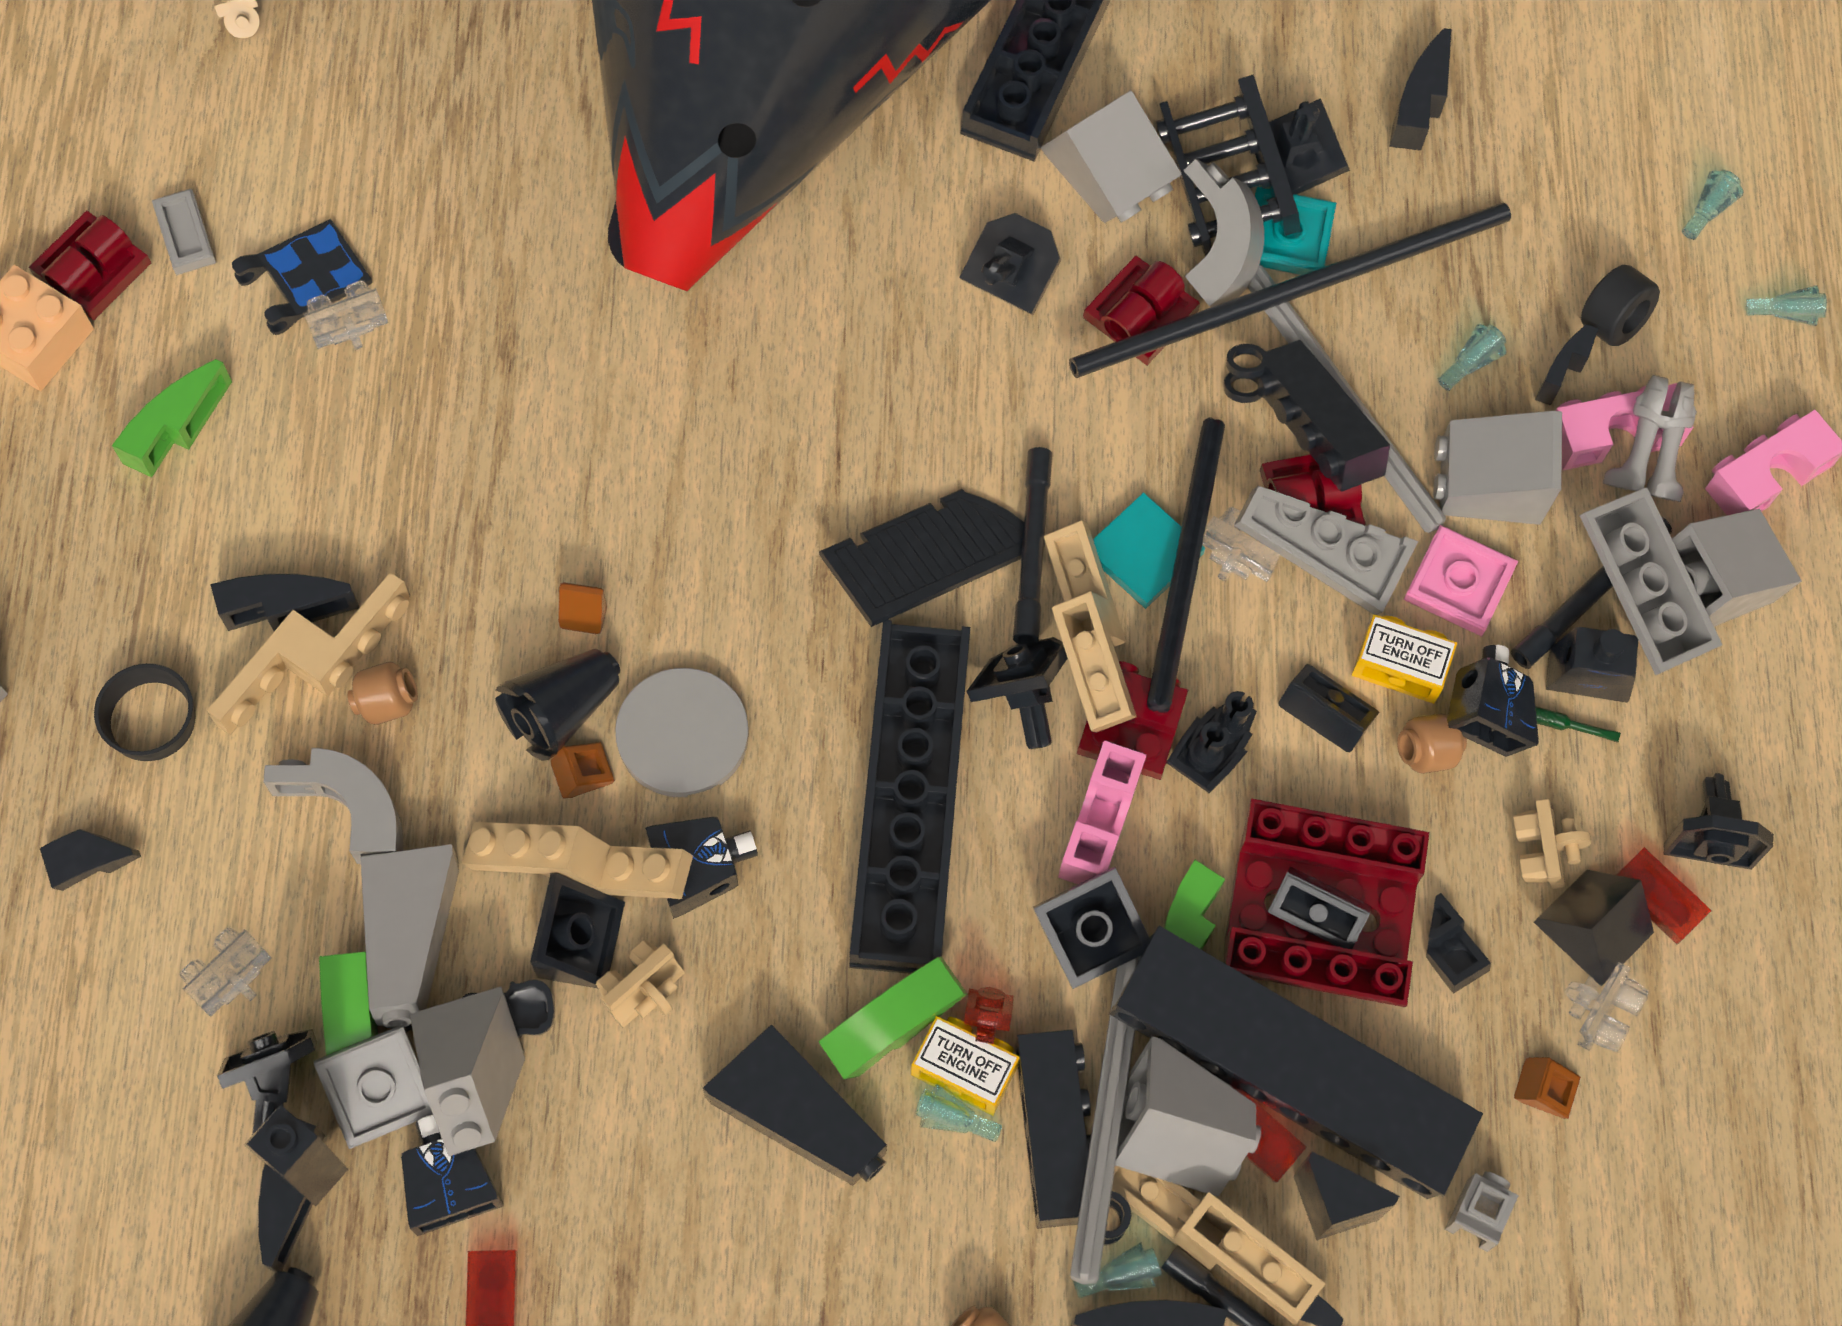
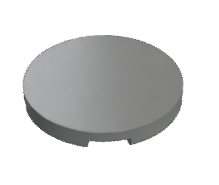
[615,668,749,797]

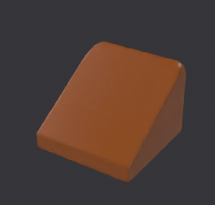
[558,582,607,634]
[551,742,615,799]
[1514,1057,1581,1119]

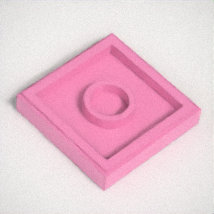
[1403,525,1518,637]

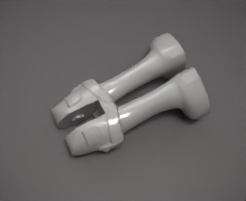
[1603,375,1697,502]

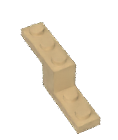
[1044,520,1137,733]
[207,572,410,735]
[462,822,693,899]
[1112,1166,1326,1325]

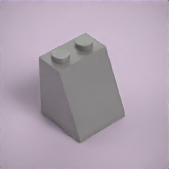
[1041,90,1182,223]
[1433,411,1562,525]
[1672,509,1802,627]
[410,986,525,1156]
[1115,1036,1261,1196]

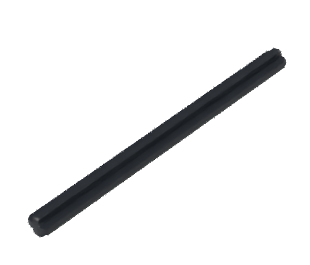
[1146,417,1225,713]

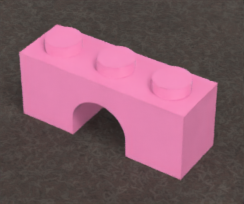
[1556,383,1693,470]
[1705,410,1842,515]
[1058,741,1146,884]

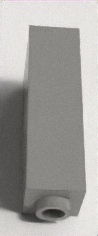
[360,844,459,1028]

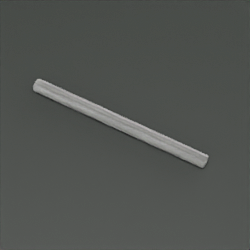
[1248,265,1446,533]
[1070,956,1141,1285]

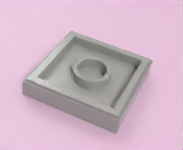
[314,1025,433,1149]

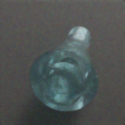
[1682,170,1744,240]
[1746,285,1827,326]
[1438,324,1507,391]
[915,1084,1002,1142]
[1073,1242,1163,1299]

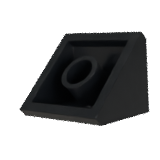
[1033,867,1149,989]
[1534,870,1654,986]
[530,873,625,989]
[1294,1151,1399,1240]

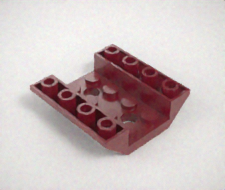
[1224,798,1430,1008]

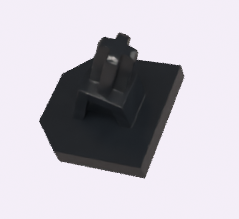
[1255,98,1350,195]
[959,213,1061,315]
[966,637,1068,749]
[1663,773,1774,870]
[217,1029,317,1135]

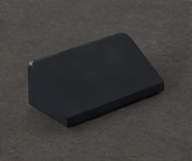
[1279,664,1380,753]
[1268,867,1372,949]

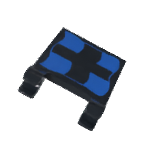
[232,219,372,335]

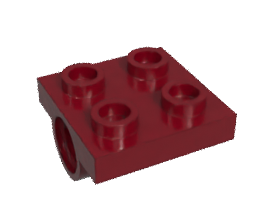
[29,210,151,321]
[1083,255,1200,366]
[1259,454,1366,526]

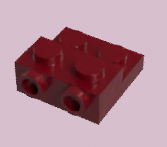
[1077,661,1189,780]

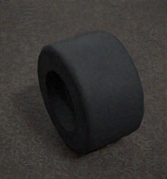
[1581,265,1660,346]

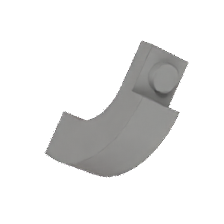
[1184,159,1264,307]
[263,748,403,864]

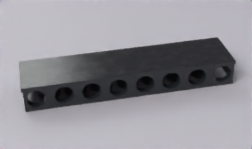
[960,0,1111,162]
[849,620,971,974]
[1109,926,1483,1199]

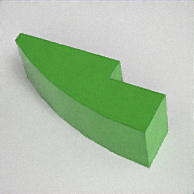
[112,359,232,478]
[1163,860,1225,950]
[319,952,378,1056]
[818,956,967,1080]

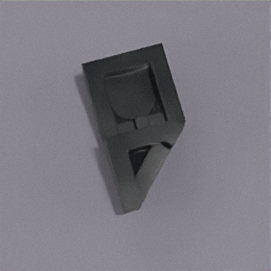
[1426,893,1491,994]

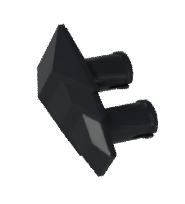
[1166,691,1257,794]

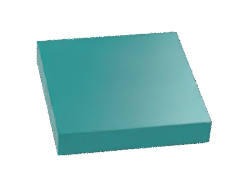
[1255,187,1336,275]
[1093,492,1206,609]

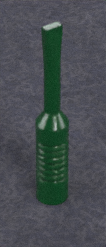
[1536,706,1621,743]

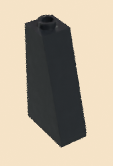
[703,1024,887,1186]
[244,1105,349,1207]

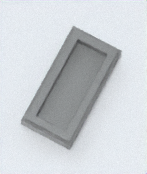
[152,188,216,275]

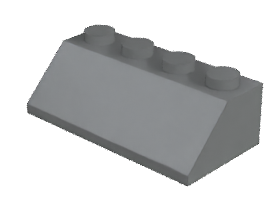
[1579,487,1722,675]

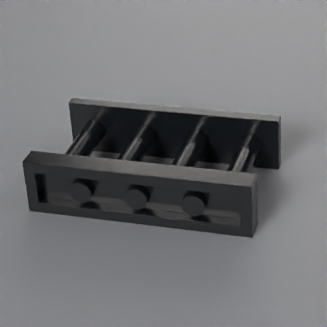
[1156,75,1301,256]

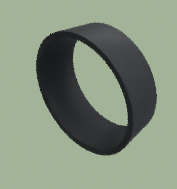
[94,664,196,761]

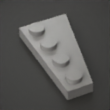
[1234,486,1418,615]

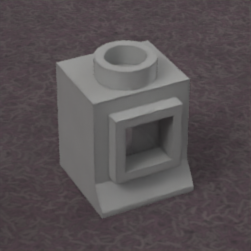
[1445,1172,1519,1252]

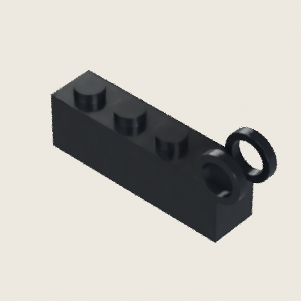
[1224,340,1390,492]
[1015,1029,1131,1246]

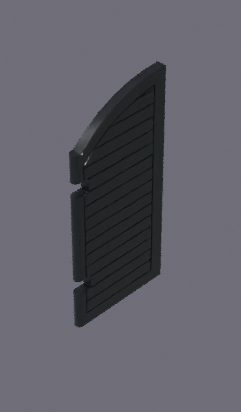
[819,489,1045,627]

